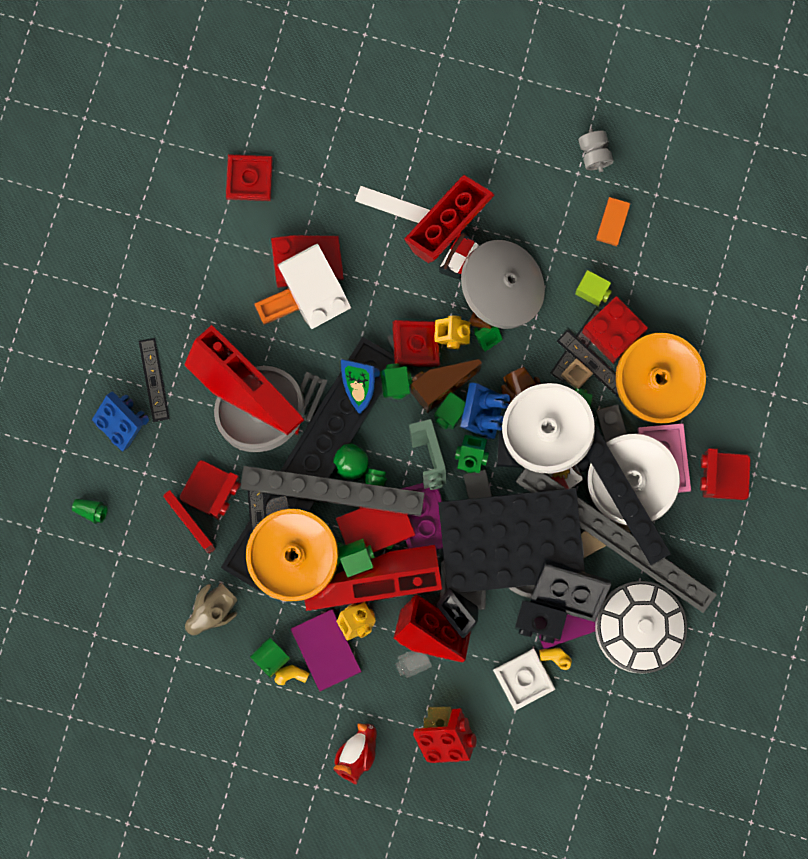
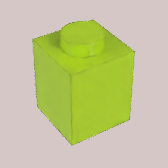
[575,270,612,307]

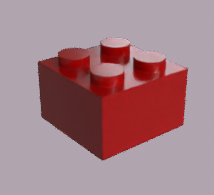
[582,296,648,364]

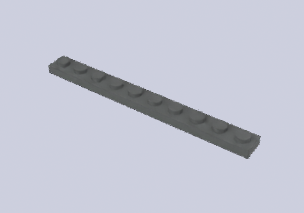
[516,468,717,613]

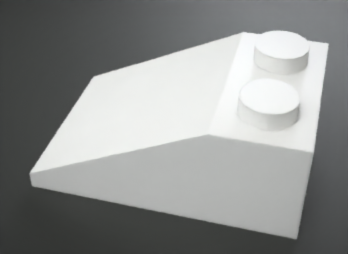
[278,244,351,329]

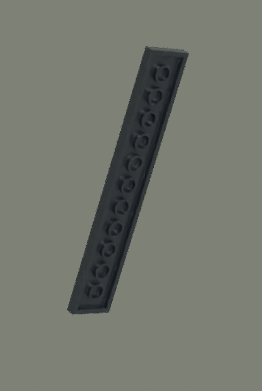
[221,337,395,592]

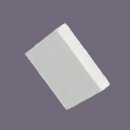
[493,649,555,711]

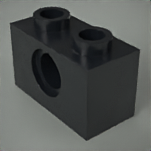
[514,600,567,644]

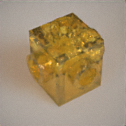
[424,707,451,728]

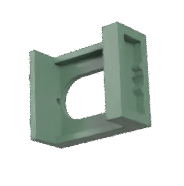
[409,419,446,490]

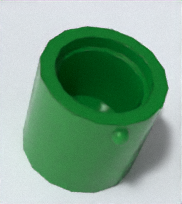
[250,637,290,678]

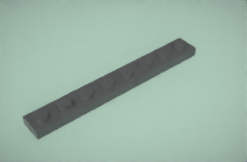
[240,466,425,516]

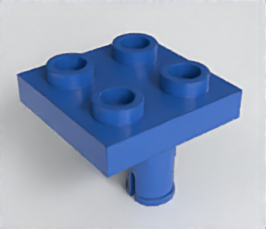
[460,383,510,439]
[92,391,149,452]

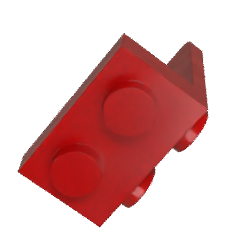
[700,448,750,500]
[180,460,241,520]
[413,708,477,763]

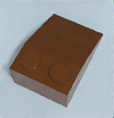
[411,359,482,413]

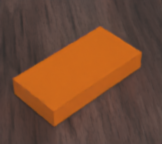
[596,197,630,246]
[254,289,299,325]

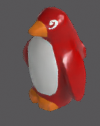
[333,723,377,785]

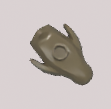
[185,583,238,635]

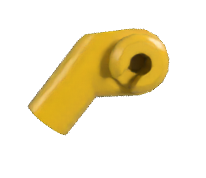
[539,648,572,670]
[274,665,310,685]

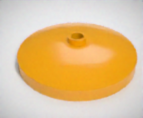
[616,333,706,424]
[246,509,339,601]

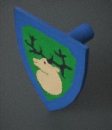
[341,359,380,414]

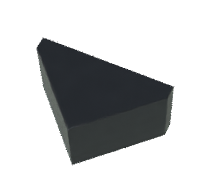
[436,589,478,638]

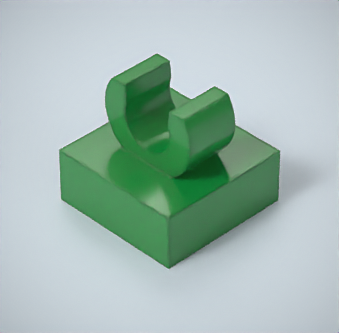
[474,326,503,352]

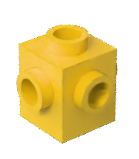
[435,316,470,349]
[336,602,376,641]

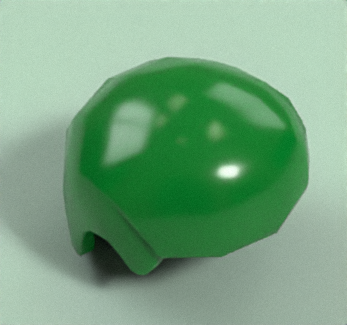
[333,443,369,481]

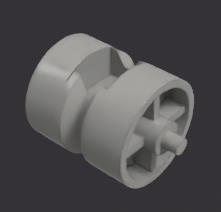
[578,129,614,172]

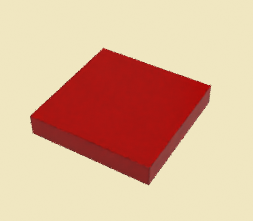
[226,154,273,201]
[392,320,440,367]

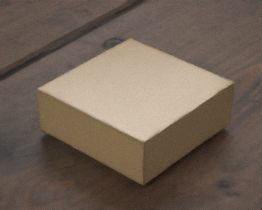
[561,358,593,388]

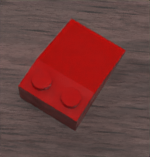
[271,235,344,288]
[394,594,471,663]

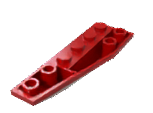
[184,325,304,435]
[305,545,442,611]

